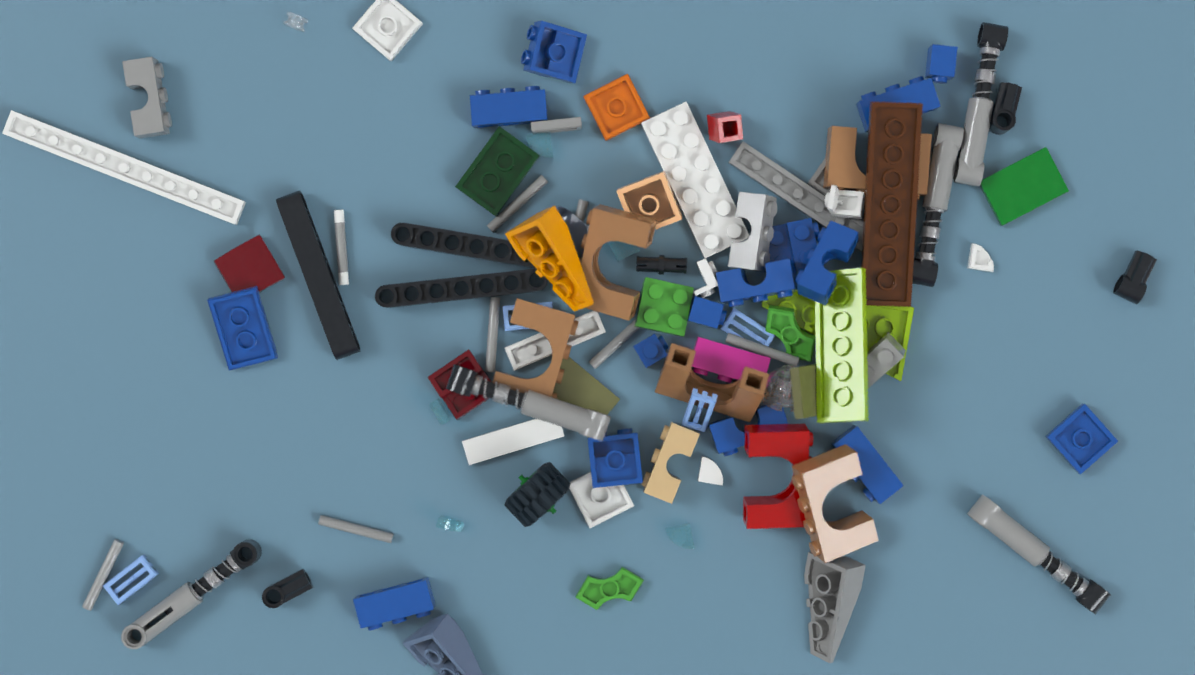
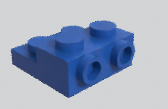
[521,20,587,83]
[769,218,819,272]
[587,428,643,488]

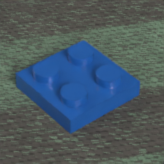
[1045,403,1118,474]

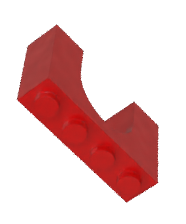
[743,424,813,529]

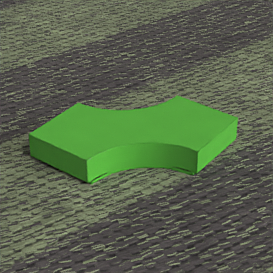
[765,305,816,362]
[575,566,644,610]

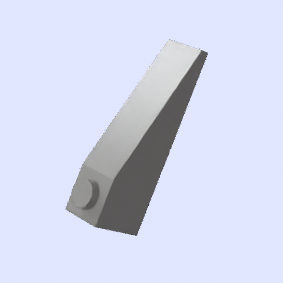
[804,552,866,663]

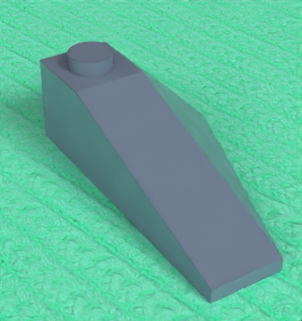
[402,614,483,675]

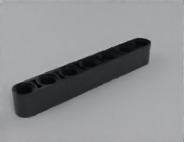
[276,190,361,360]
[391,223,536,269]
[375,269,548,308]

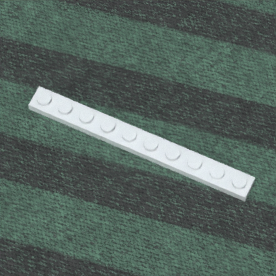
[2,110,246,225]

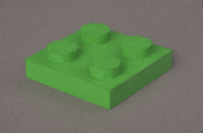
[634,277,694,337]

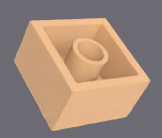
[616,171,682,230]

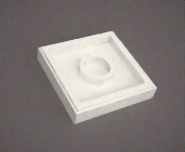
[352,0,423,61]
[569,472,634,528]

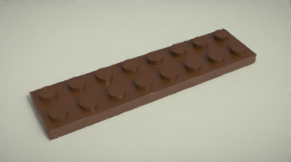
[861,102,923,307]

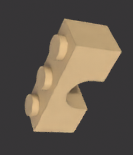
[641,422,700,504]

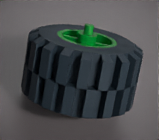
[504,462,571,527]

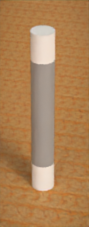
[334,210,349,285]

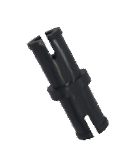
[636,255,687,275]

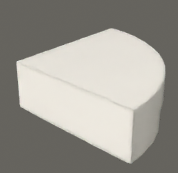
[967,243,994,272]
[698,456,723,486]

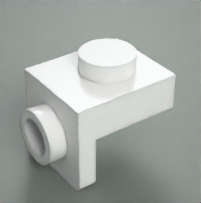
[825,185,865,219]
[693,258,718,298]

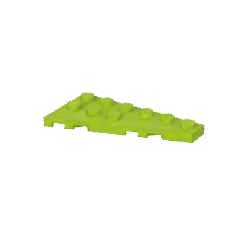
[761,291,914,381]

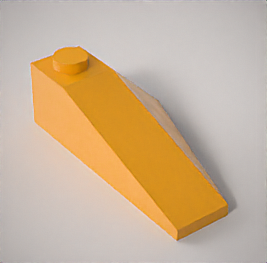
[505,205,594,312]

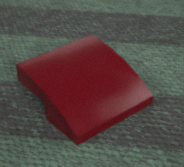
[214,234,285,294]
[428,349,492,420]

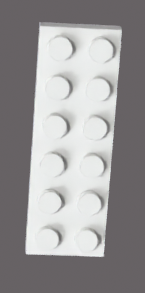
[641,102,750,259]

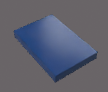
[207,286,278,371]

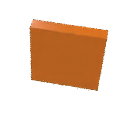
[583,74,650,141]

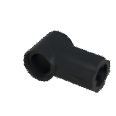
[989,82,1022,135]
[1113,250,1157,304]
[262,568,313,608]

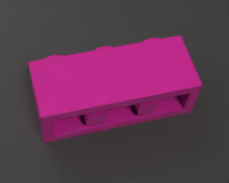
[692,337,771,383]

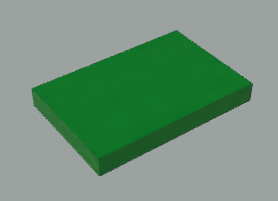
[980,147,1069,226]

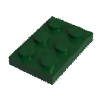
[455,126,540,216]

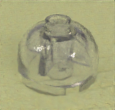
[762,365,795,412]

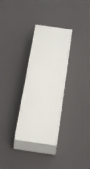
[505,310,606,371]
[462,419,565,465]

